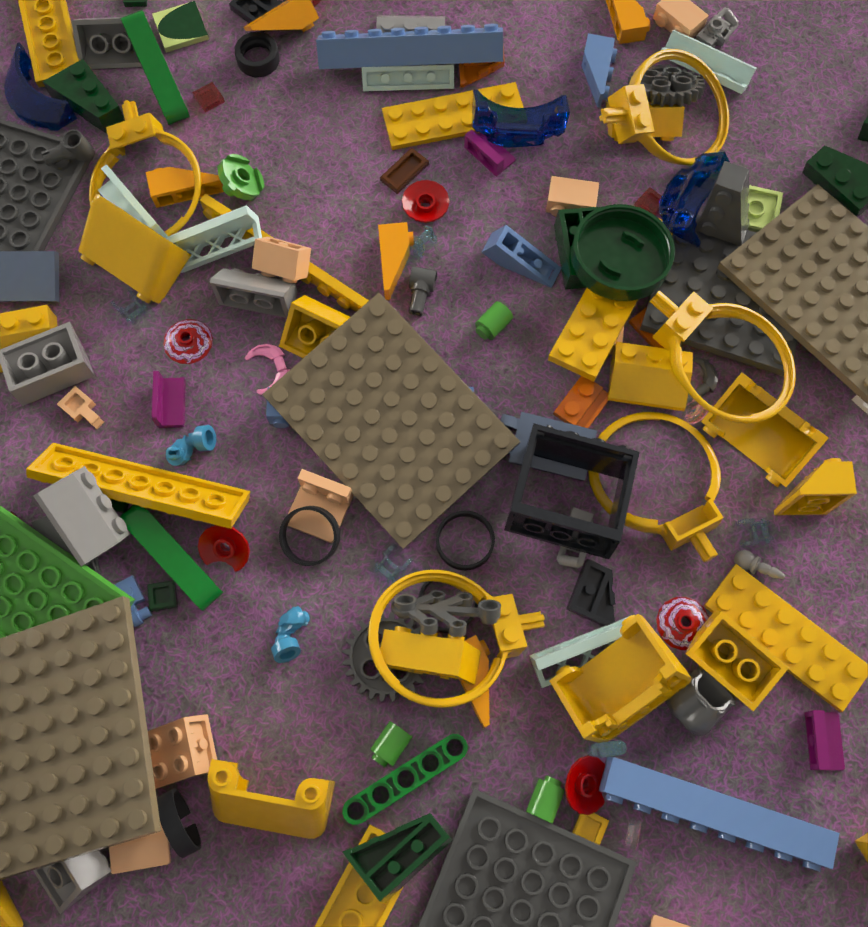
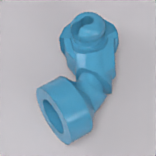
[165,425,216,466]
[271,606,310,663]

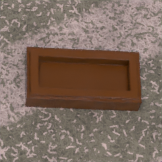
[380,148,429,194]

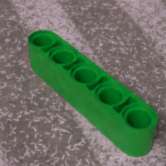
[120,10,190,125]
[120,505,223,611]
[342,734,468,825]

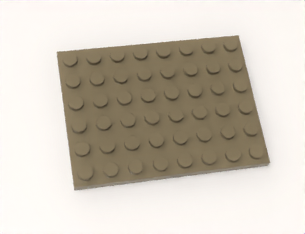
[717,184,868,404]
[262,293,520,550]
[0,596,161,880]

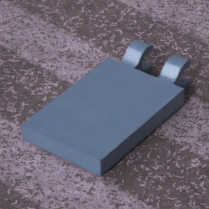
[0,251,60,302]
[500,412,597,481]

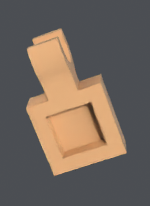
[57,386,104,429]

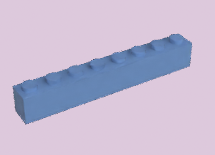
[316,24,503,69]
[599,757,840,872]

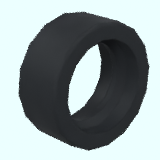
[235,31,280,78]

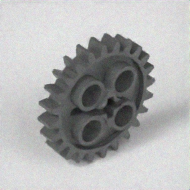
[628,65,705,107]
[342,611,429,703]

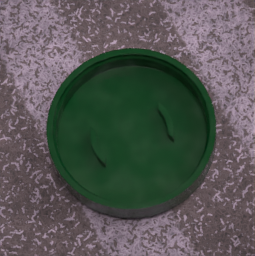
[570,204,675,301]

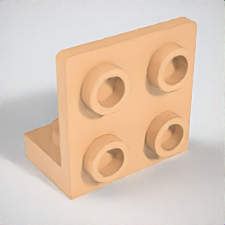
[288,469,353,543]
[148,714,217,789]
[109,823,171,874]

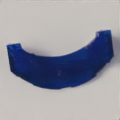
[4,42,77,131]
[472,89,570,148]
[659,152,730,247]

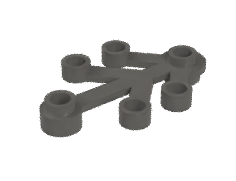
[391,590,501,637]

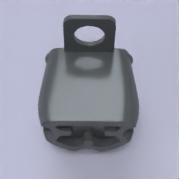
[666,666,736,736]

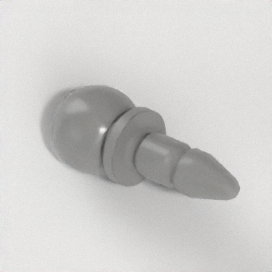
[734,550,785,579]

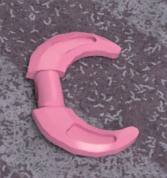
[245,344,290,395]

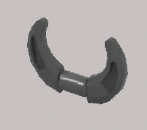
[686,357,718,405]

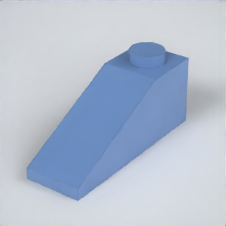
[482,225,561,288]

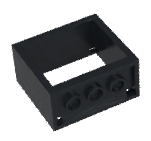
[504,423,640,559]

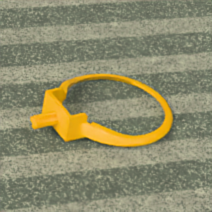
[599,49,729,166]
[89,100,201,236]
[649,290,796,423]
[588,412,724,562]
[368,570,545,708]

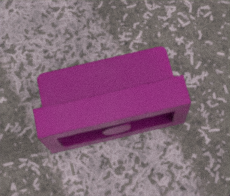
[464,129,516,177]
[152,371,186,428]
[804,710,845,770]

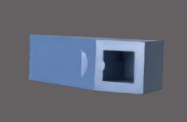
[581,33,617,108]

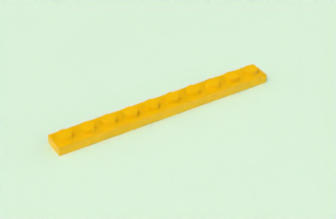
[200,193,369,312]

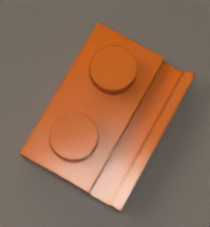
[553,376,608,428]

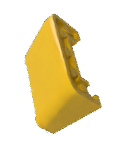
[78,194,191,304]
[701,372,829,487]
[549,614,692,743]
[208,759,336,839]

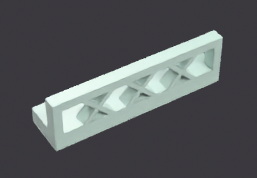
[661,30,757,94]
[362,64,454,91]
[98,164,168,237]
[165,205,262,273]
[529,617,627,688]

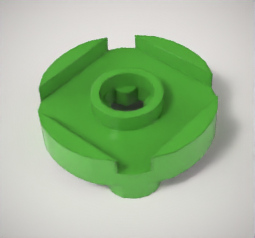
[217,154,264,201]

